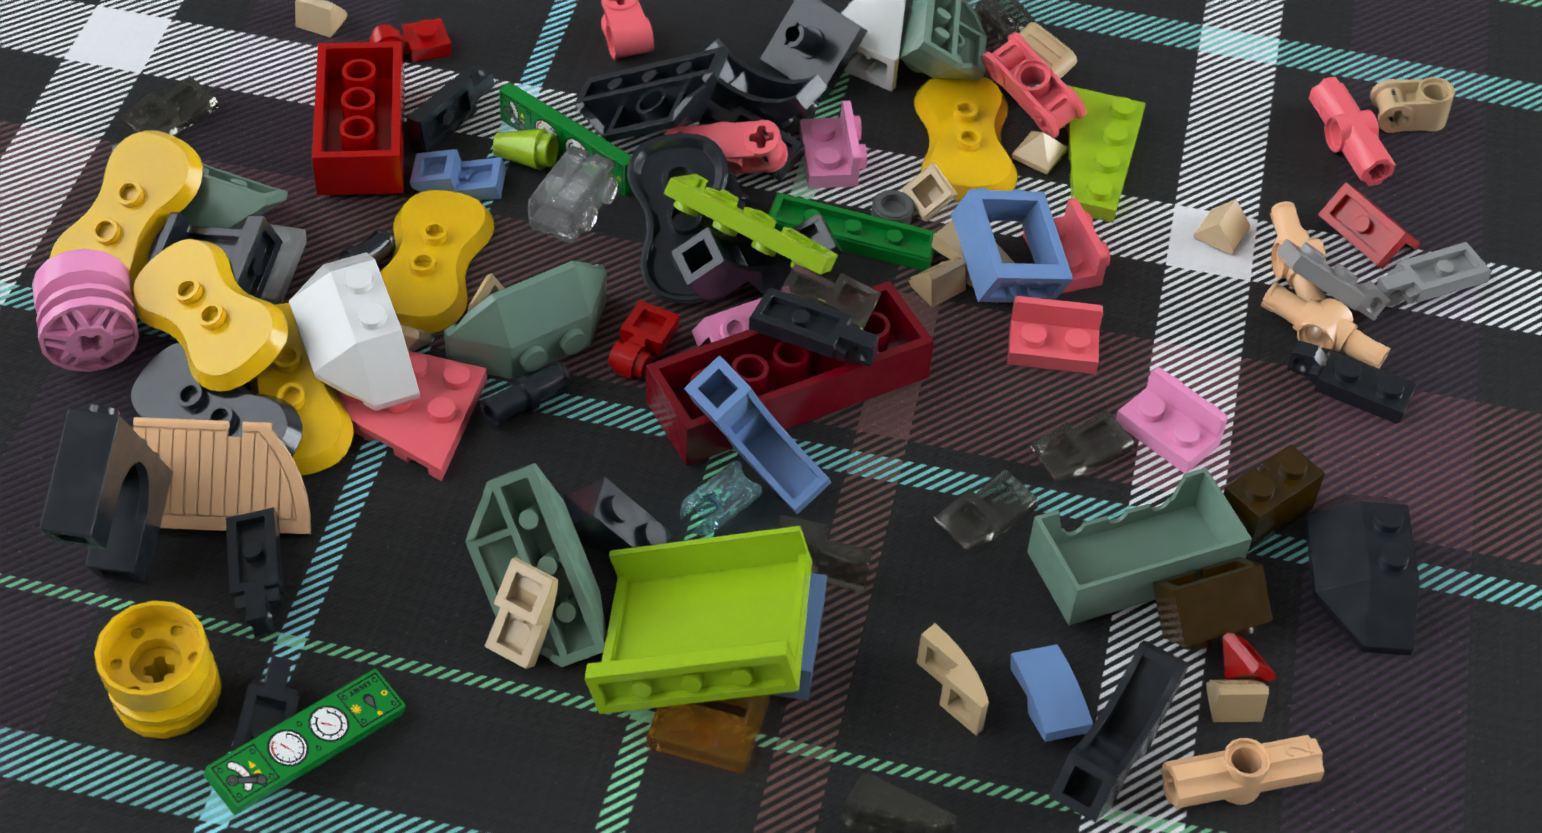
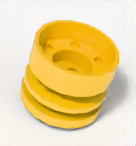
[94,601,222,739]

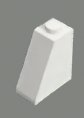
[841,0,906,92]

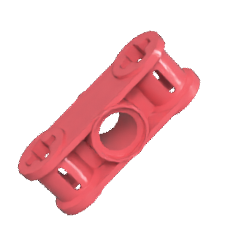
[981,32,1087,139]
[664,120,788,175]

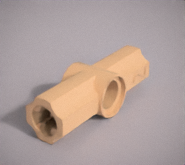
[1161,735,1324,809]

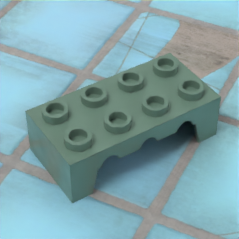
[1027,468,1252,625]

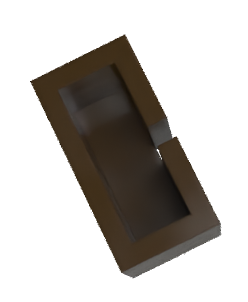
[1223,444,1325,552]
[1152,557,1273,650]

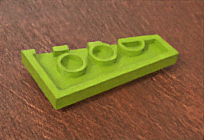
[1066,85,1146,223]
[663,174,838,277]

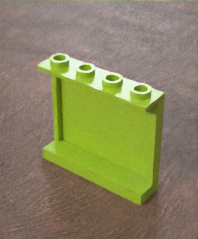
[584,526,812,714]

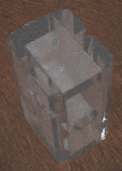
[528,146,618,244]

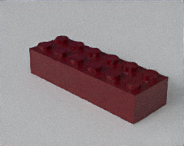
[646,281,934,466]

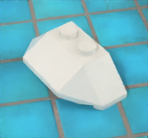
[289,252,421,411]

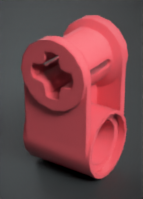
[601,0,654,60]

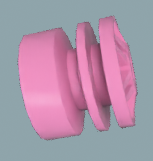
[32,249,139,372]

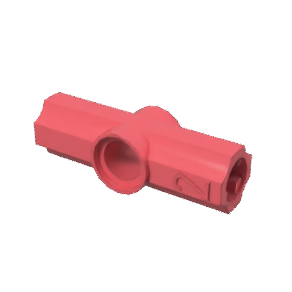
[1309,77,1396,186]

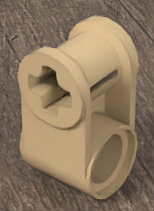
[1370,77,1455,133]

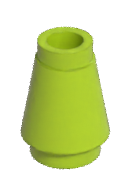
[493,128,559,170]

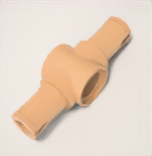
[1270,201,1326,303]
[1261,282,1391,369]

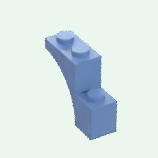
[684,355,832,514]

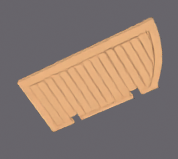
[133,417,311,534]

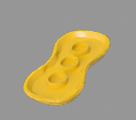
[914,76,1018,202]
[49,130,203,293]
[380,190,494,333]
[133,239,288,392]
[249,303,353,476]

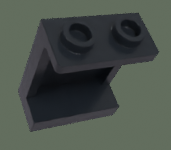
[150,212,283,299]

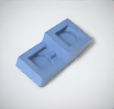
[410,149,506,200]
[1011,644,1093,742]

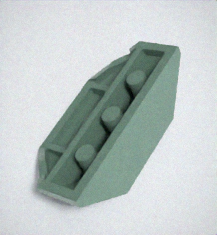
[899,0,987,80]
[112,145,288,229]
[444,261,607,379]
[465,463,607,667]

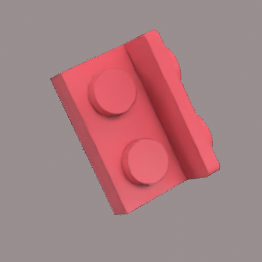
[1023,198,1110,294]
[1007,296,1103,374]

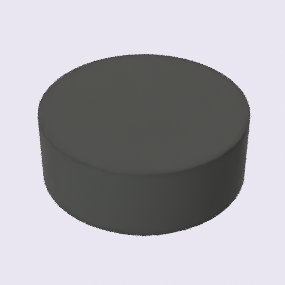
[871,190,914,225]

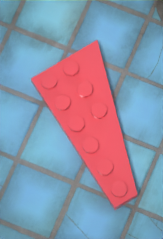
[336,350,487,482]

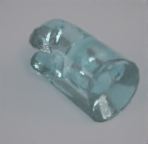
[680,460,762,535]

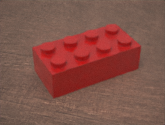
[312,41,405,195]

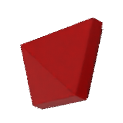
[1223,632,1276,682]

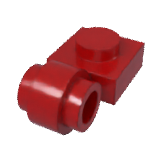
[369,18,452,63]
[608,300,680,380]

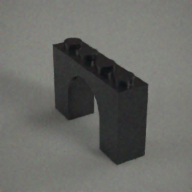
[39,404,173,584]

